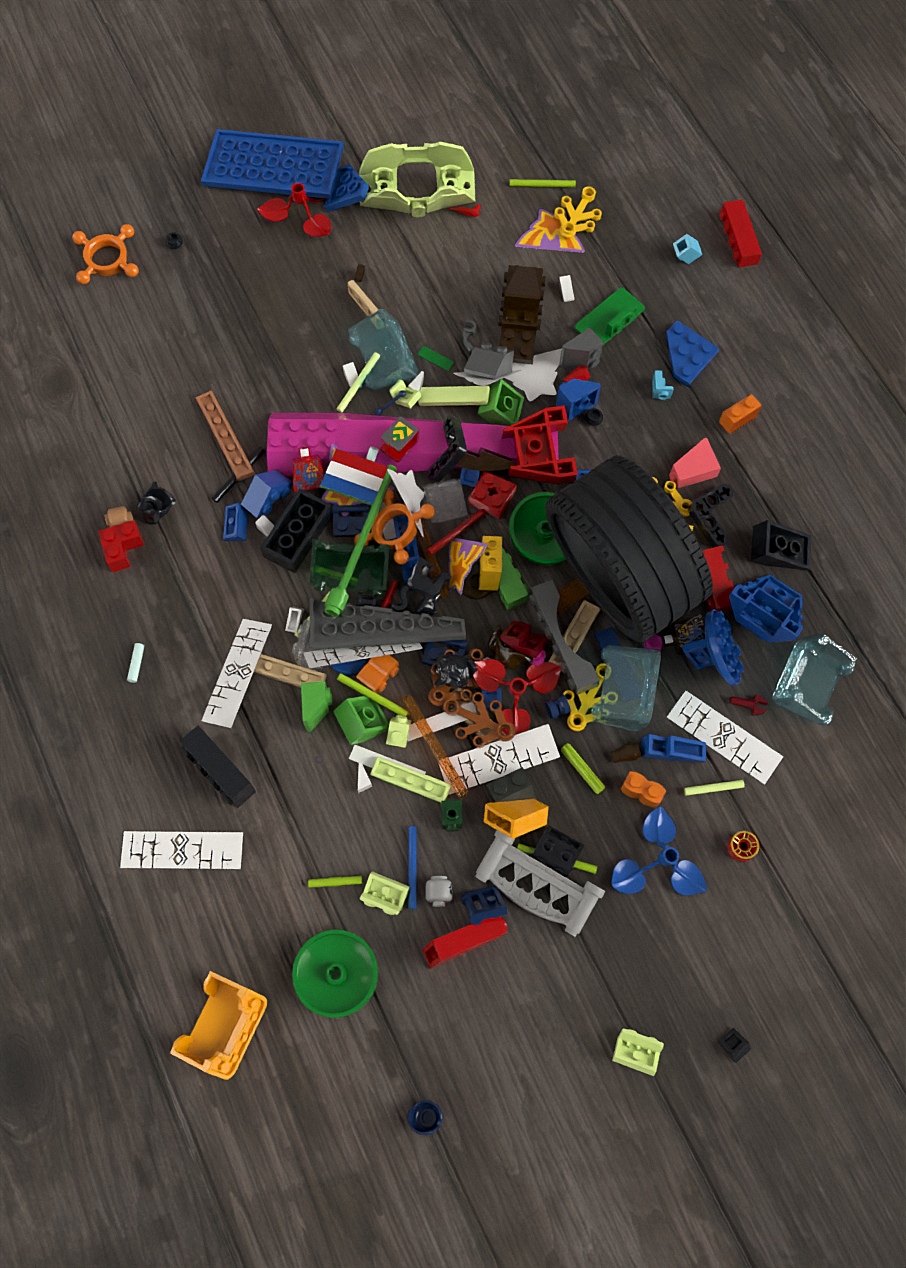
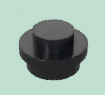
[165,232,183,249]
[585,408,603,426]

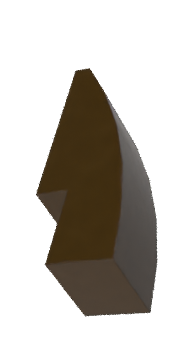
[457,447,516,471]

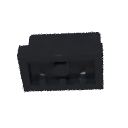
[531,825,584,878]

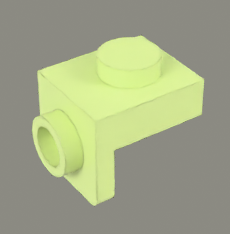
[389,379,421,408]
[386,715,411,748]

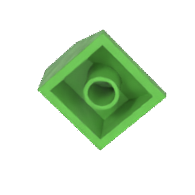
[478,379,524,426]
[301,681,333,732]
[333,696,389,745]

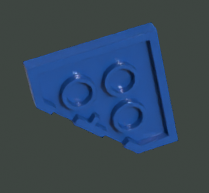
[324,164,369,212]
[666,320,719,387]

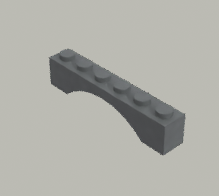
[529,580,600,695]

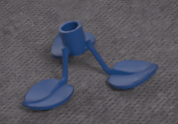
[611,807,707,896]

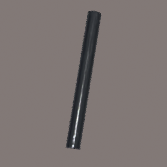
[212,447,265,503]

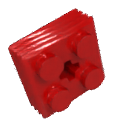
[468,471,517,519]

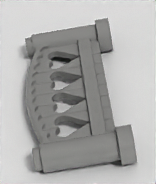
[475,830,606,937]

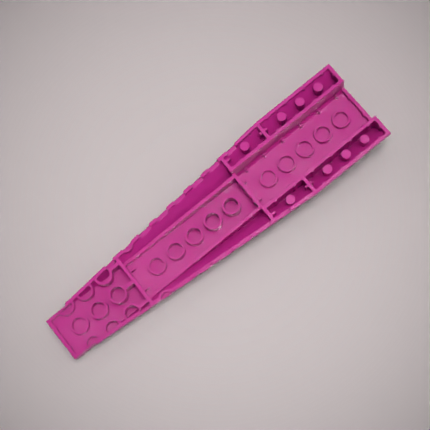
[267,412,559,478]

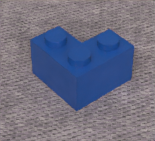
[241,470,293,518]

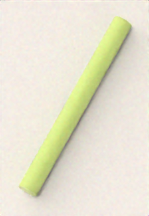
[336,352,380,413]

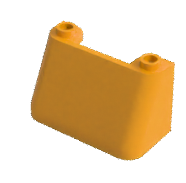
[170,971,267,1080]

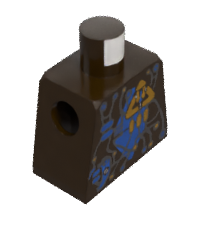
[662,614,705,655]

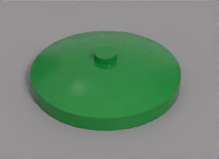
[509,492,566,566]
[292,930,378,1018]

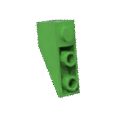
[499,548,530,611]

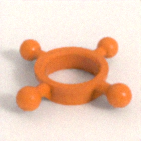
[72,224,139,285]
[354,489,435,564]

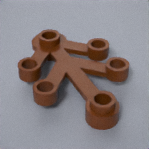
[428,649,484,706]
[444,692,515,748]

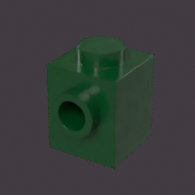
[441,800,463,832]

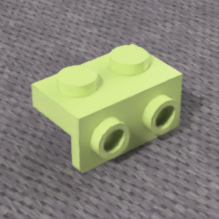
[360,872,410,915]
[612,1028,664,1076]

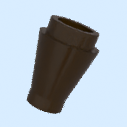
[611,742,641,763]

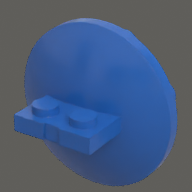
[683,609,744,686]

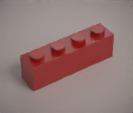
[719,199,762,268]

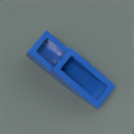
[641,734,706,762]

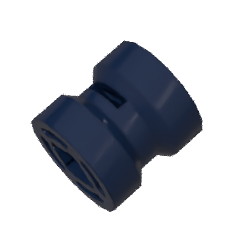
[545,694,571,720]

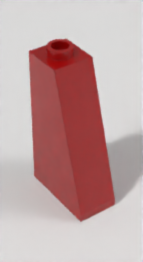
[422,916,507,969]

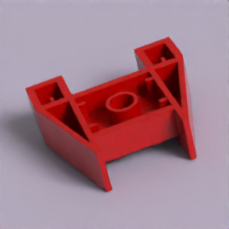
[501,405,578,484]

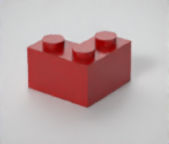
[98,520,144,573]

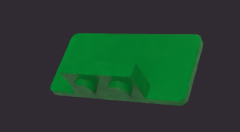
[575,287,645,345]

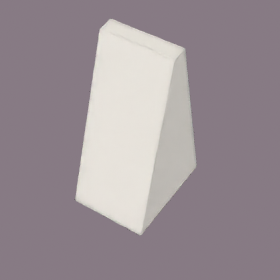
[558,275,574,302]
[343,362,362,388]
[408,371,424,392]
[255,515,274,536]
[285,606,304,633]
[358,762,372,793]

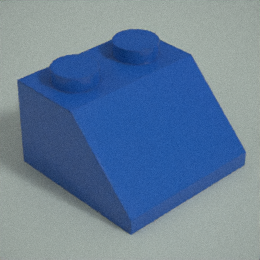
[556,379,601,422]

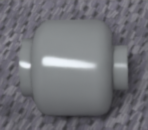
[425,876,452,907]

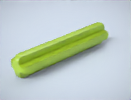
[561,743,605,794]

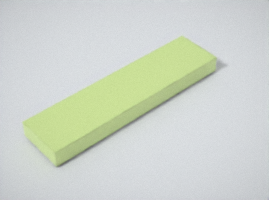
[418,386,490,406]
[370,756,452,803]

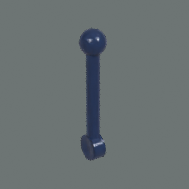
[375,390,406,416]

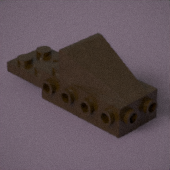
[498,265,546,365]

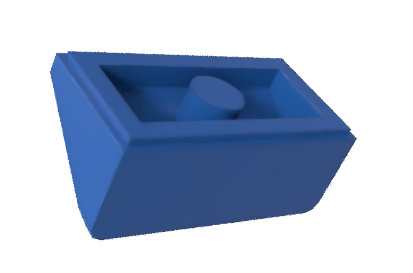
[223,502,248,541]

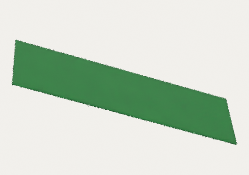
[417,346,454,371]

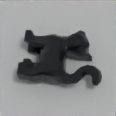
[391,557,452,615]

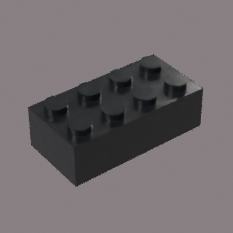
[260,488,333,573]
[180,725,256,808]

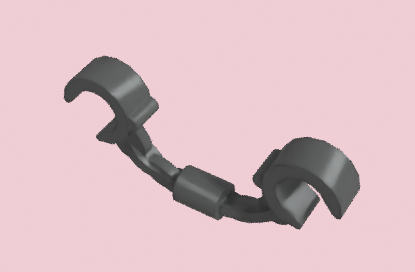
[463,320,476,353]

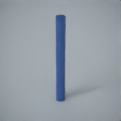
[408,826,417,910]

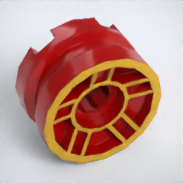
[727,831,759,862]

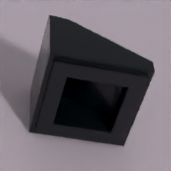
[718,1028,751,1063]

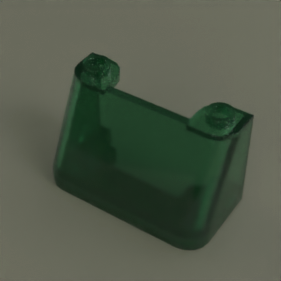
[309,539,390,595]

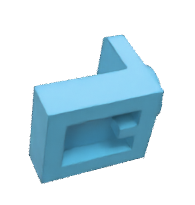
[652,371,673,400]

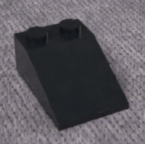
[751,520,811,570]

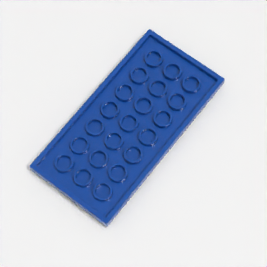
[201,129,344,199]

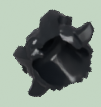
[137,482,176,525]
[435,654,477,689]

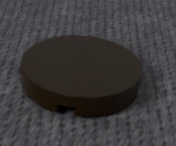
[462,563,492,600]

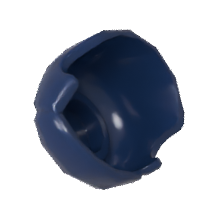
[408,1100,443,1136]

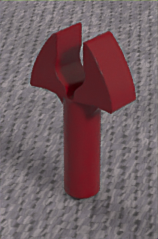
[730,694,768,716]

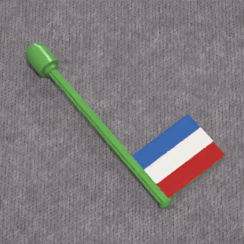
[320,448,397,617]

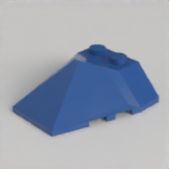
[729,575,803,643]

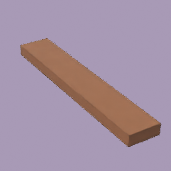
[195,390,255,482]

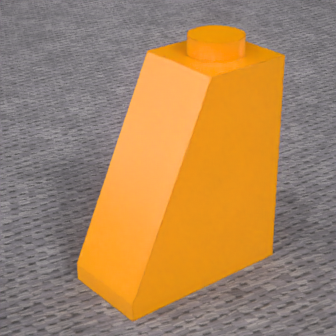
[484,799,549,839]

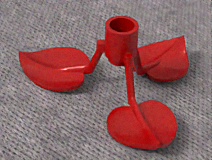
[257,183,332,237]
[473,659,561,735]

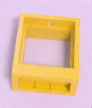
[479,536,502,591]

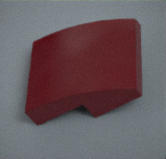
[500,621,549,658]

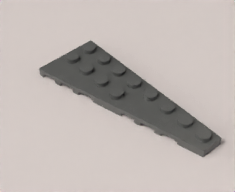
[309,598,466,650]

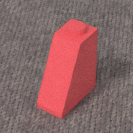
[669,438,721,489]

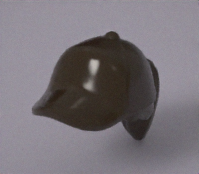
[488,624,534,670]

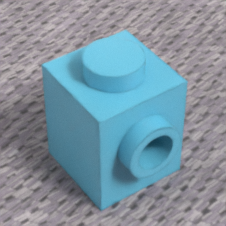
[673,234,702,264]

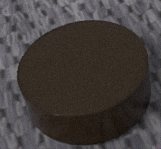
[355,264,365,282]

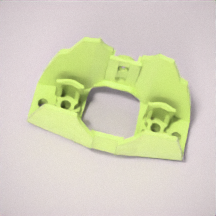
[359,142,475,217]

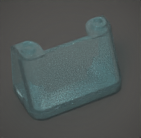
[348,308,419,390]
[772,634,857,726]
[592,645,661,732]

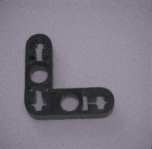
[428,415,467,483]
[688,484,733,548]

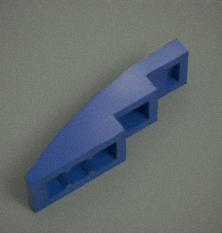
[393,515,419,584]

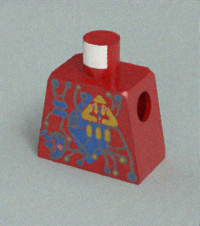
[293,446,325,492]

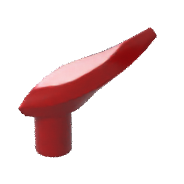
[449,204,481,217]

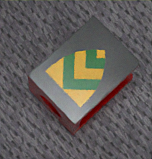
[380,416,419,463]

